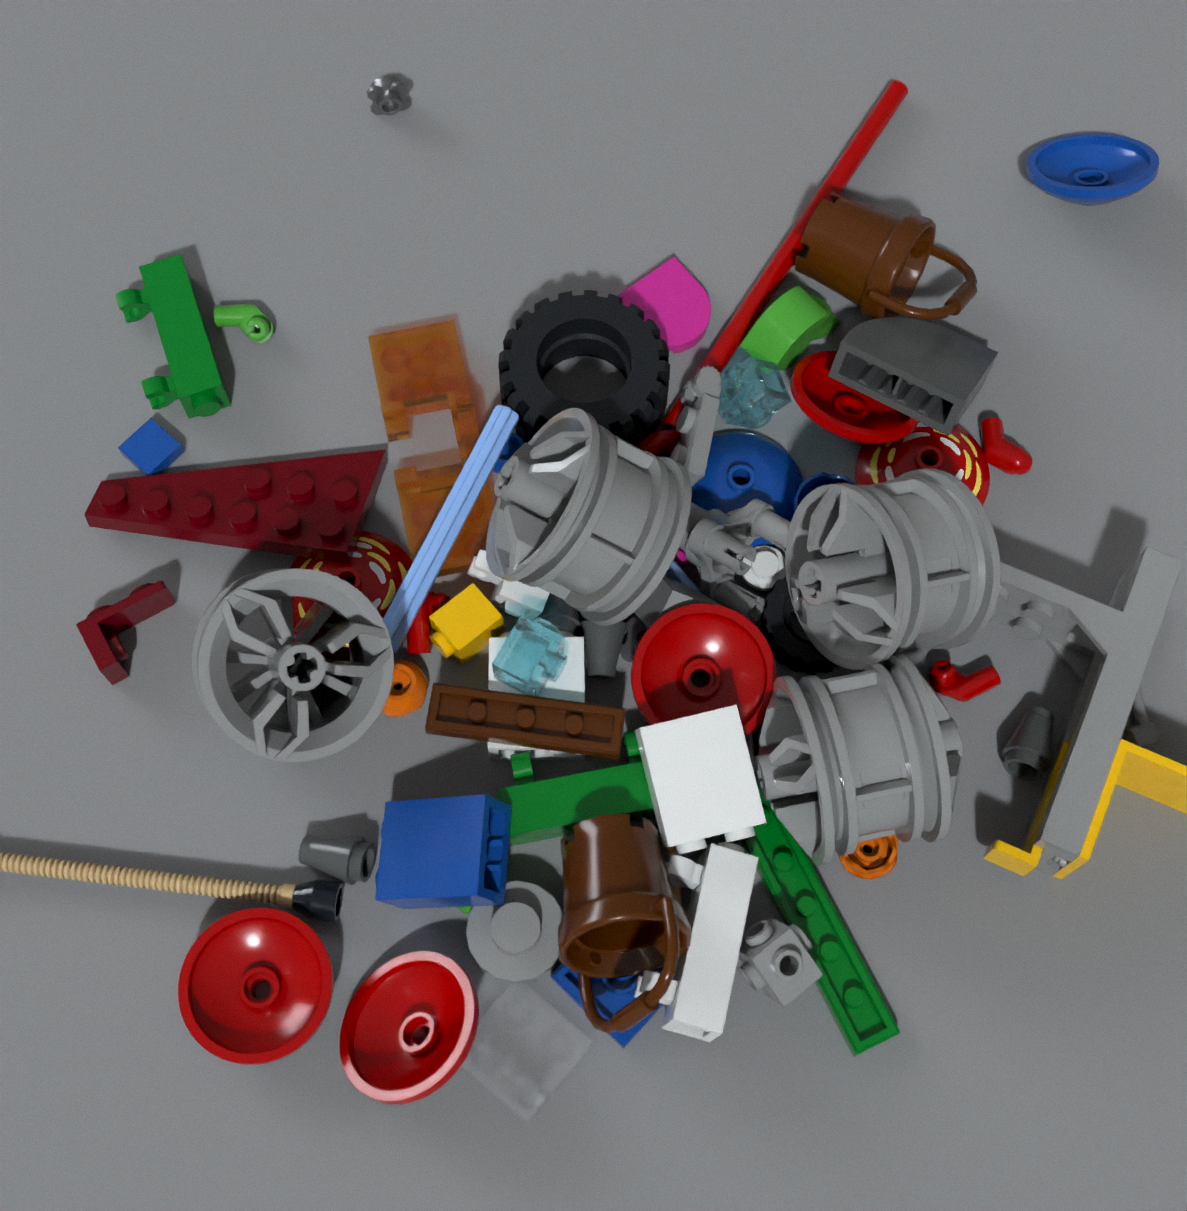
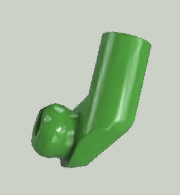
[214,304,273,343]

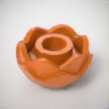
[382,659,428,717]
[838,835,898,879]

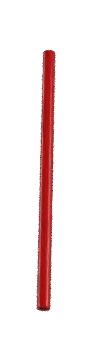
[661,80,908,430]

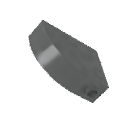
[828,317,998,436]

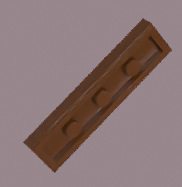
[425,683,626,759]

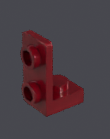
[76,580,176,685]

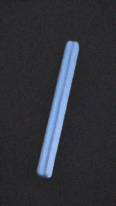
[383,405,519,654]

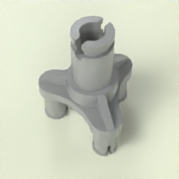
[679,499,791,623]

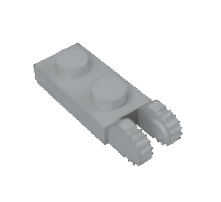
[670,365,723,487]

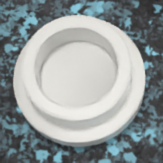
[742,546,786,591]

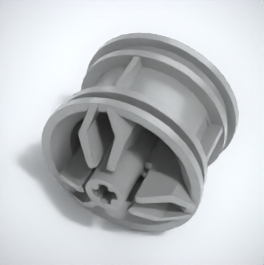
[486,408,692,626]
[785,468,1001,670]
[191,568,394,763]
[755,653,963,866]

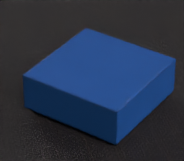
[118,418,185,476]

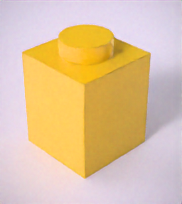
[429,583,505,666]

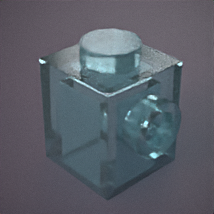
[492,615,568,697]

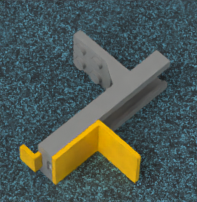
[983,546,1187,880]

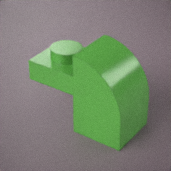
[740,286,841,374]

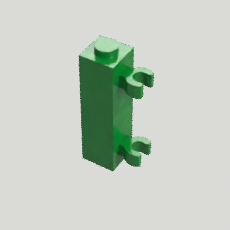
[115,254,231,419]
[496,731,656,847]

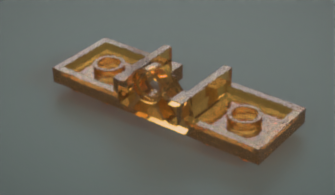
[368,320,494,577]

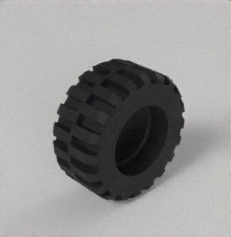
[498,290,670,446]

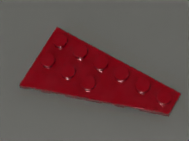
[84,449,388,564]

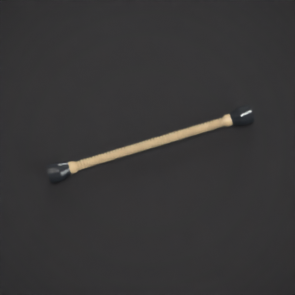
[0,852,343,922]

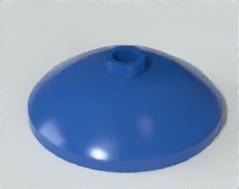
[1026,133,1159,206]
[691,432,804,558]

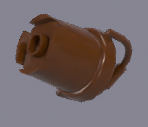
[795,192,977,320]
[558,814,692,1034]

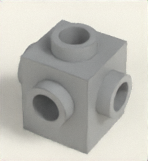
[738,917,823,1007]

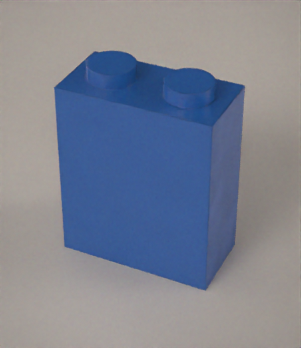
[375,794,512,909]

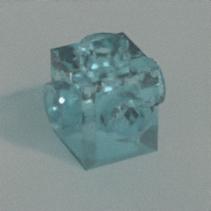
[718,357,792,430]

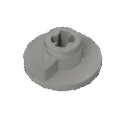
[466,880,564,983]

